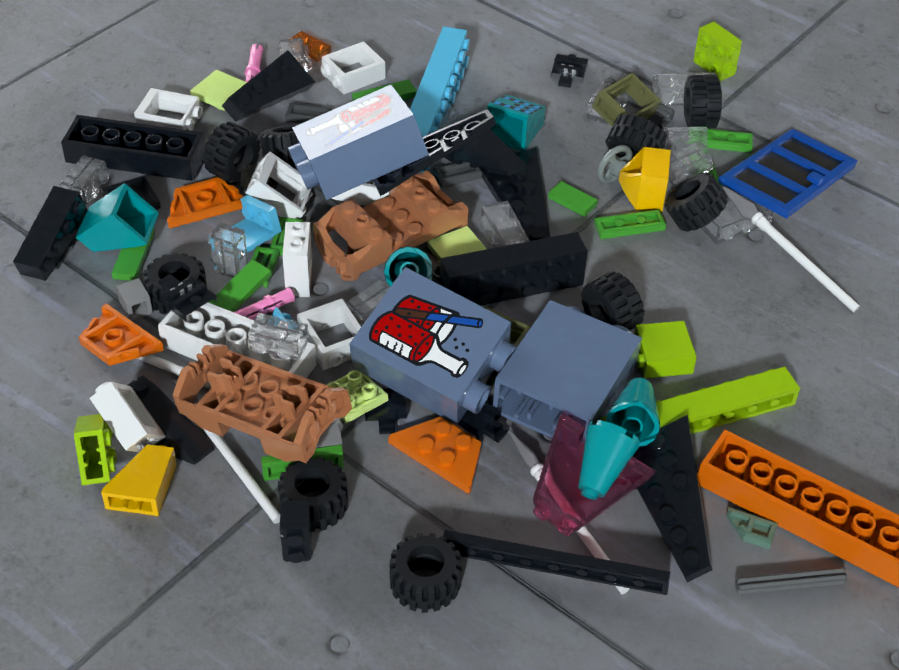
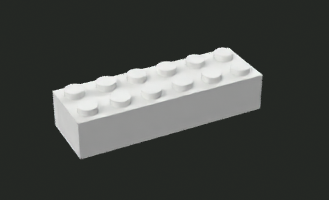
[158,302,316,378]

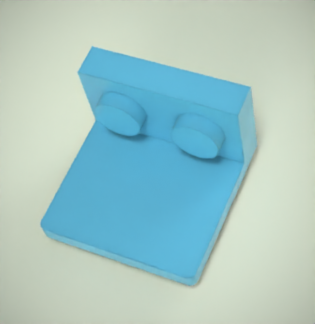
[218,195,282,253]

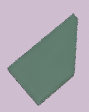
[726,507,778,550]

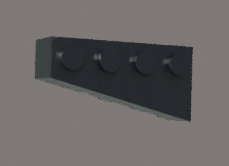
[222,50,315,122]
[13,186,87,281]

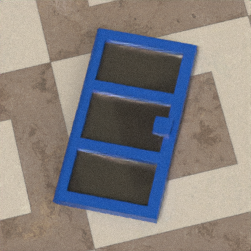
[718,129,858,219]

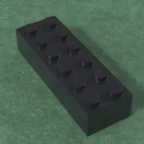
[61,115,205,181]
[440,232,588,306]

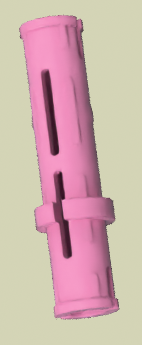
[245,44,264,82]
[234,288,295,320]

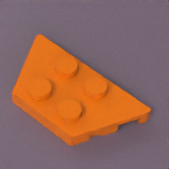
[167,177,244,229]
[78,303,164,366]
[388,417,482,494]

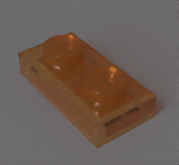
[288,31,331,61]

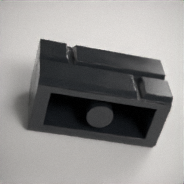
[280,500,312,563]

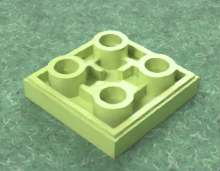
[190,70,247,111]
[427,226,487,263]
[327,370,388,424]

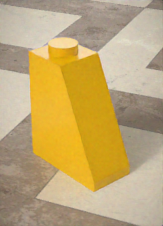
[101,444,177,516]

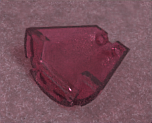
[533,413,655,536]

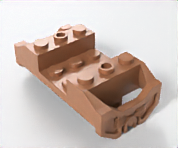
[313,171,468,281]
[173,344,352,463]

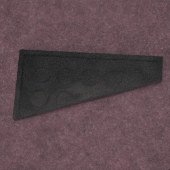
[371,109,496,197]
[479,148,551,242]
[625,415,713,583]

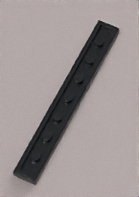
[443,530,671,595]

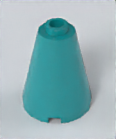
[384,247,432,287]
[606,378,660,447]
[578,420,640,500]

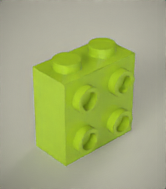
[693,22,742,81]
[634,321,697,378]
[73,414,117,486]

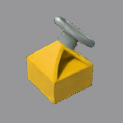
[597,145,671,213]

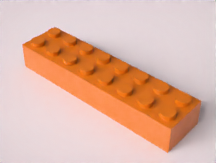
[698,430,899,588]

